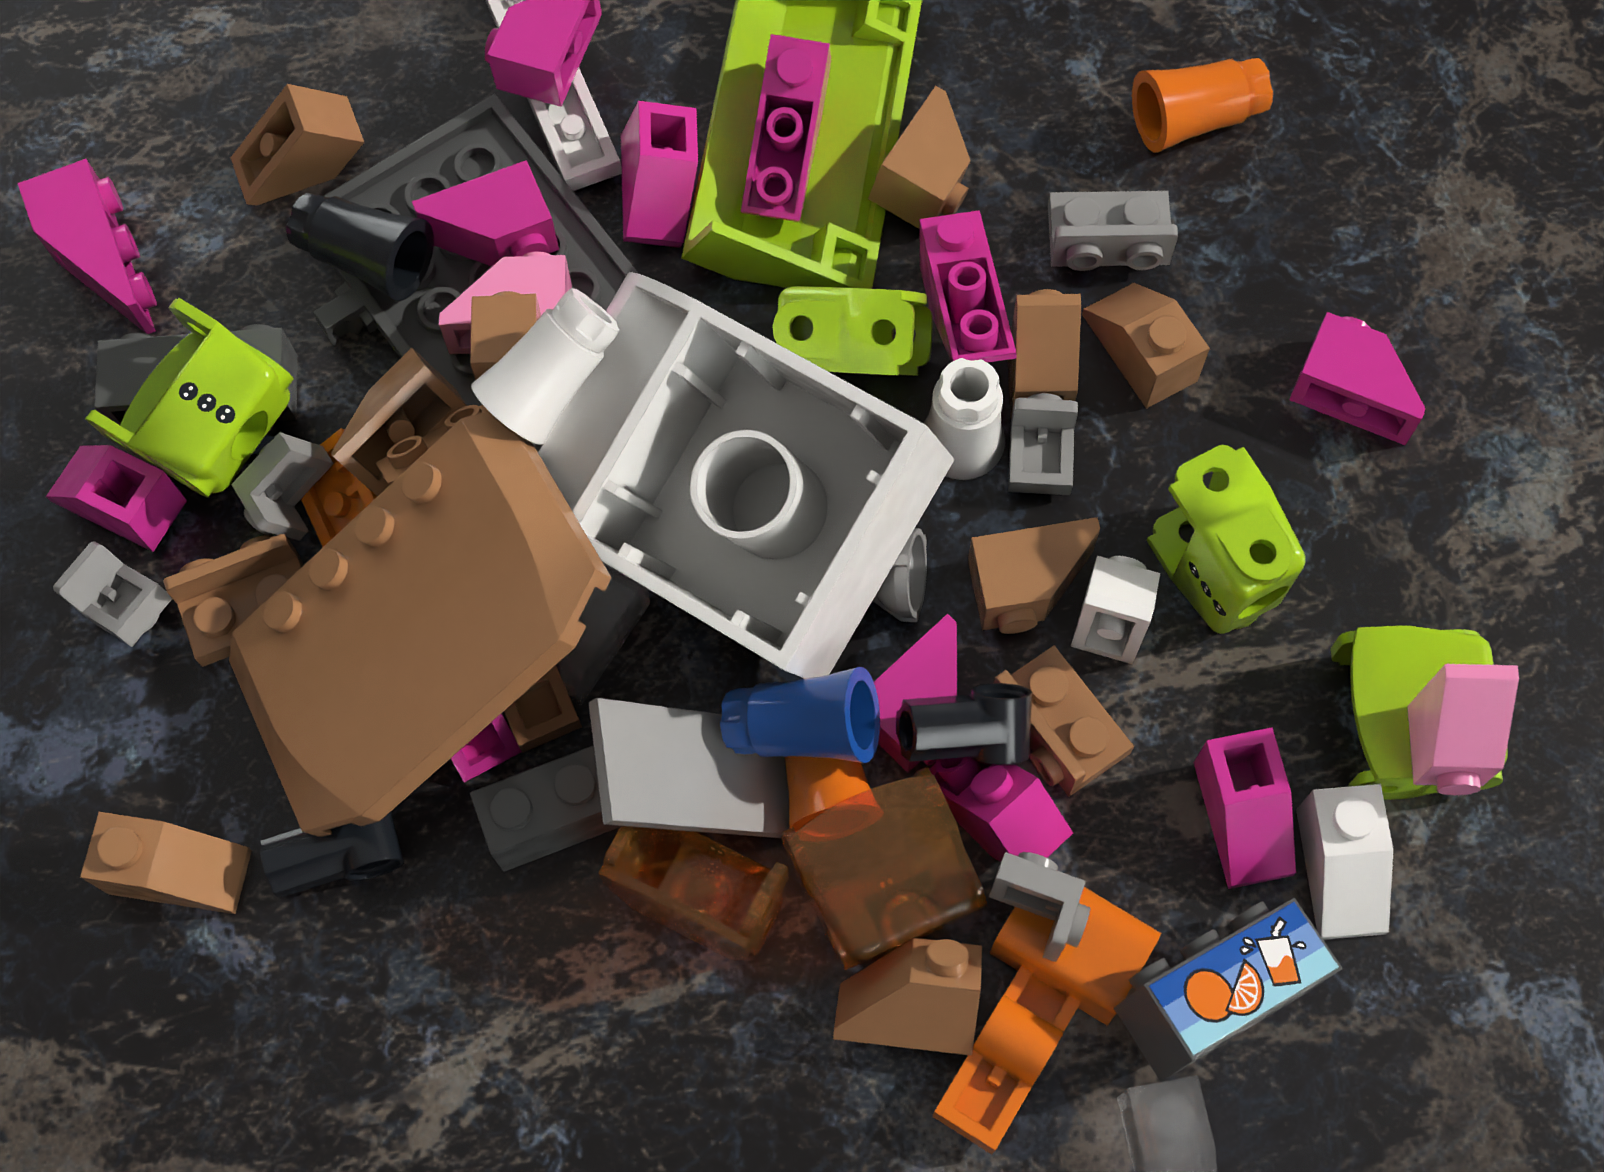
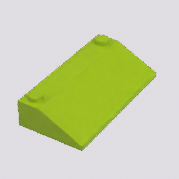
[681,0,922,289]

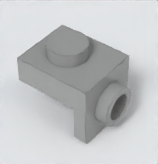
[1008,393,1078,495]
[231,432,334,540]
[53,541,172,647]
[989,852,1091,962]

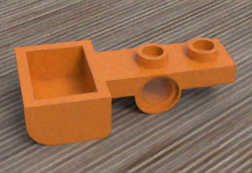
[932,870,1162,1155]

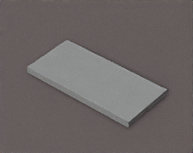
[589,698,797,839]

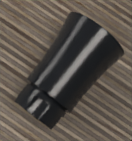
[286,192,434,301]

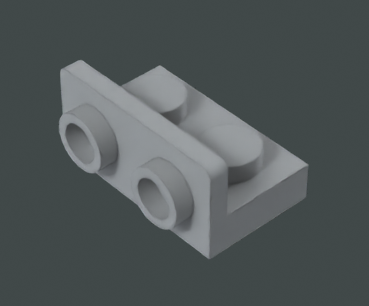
[1048,191,1178,271]

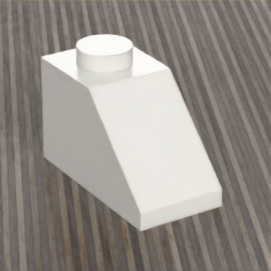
[1071,556,1160,664]
[1296,784,1393,940]

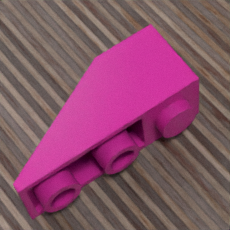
[741,34,831,223]
[17,159,157,334]
[920,210,1017,363]

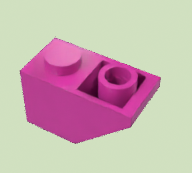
[621,101,698,248]
[46,445,187,552]
[1193,727,1296,889]
[919,757,1073,862]

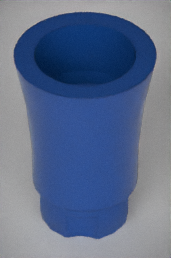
[720,667,880,763]

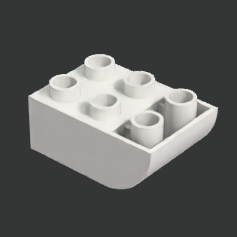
[532,272,955,679]

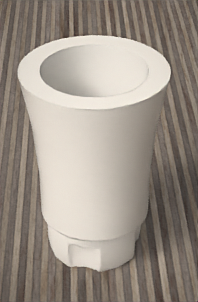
[471,288,620,445]
[924,358,1005,480]

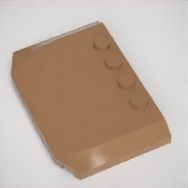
[229,411,611,837]

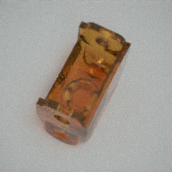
[781,767,987,971]
[598,826,789,961]

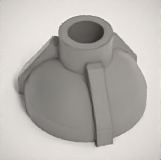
[873,528,927,622]

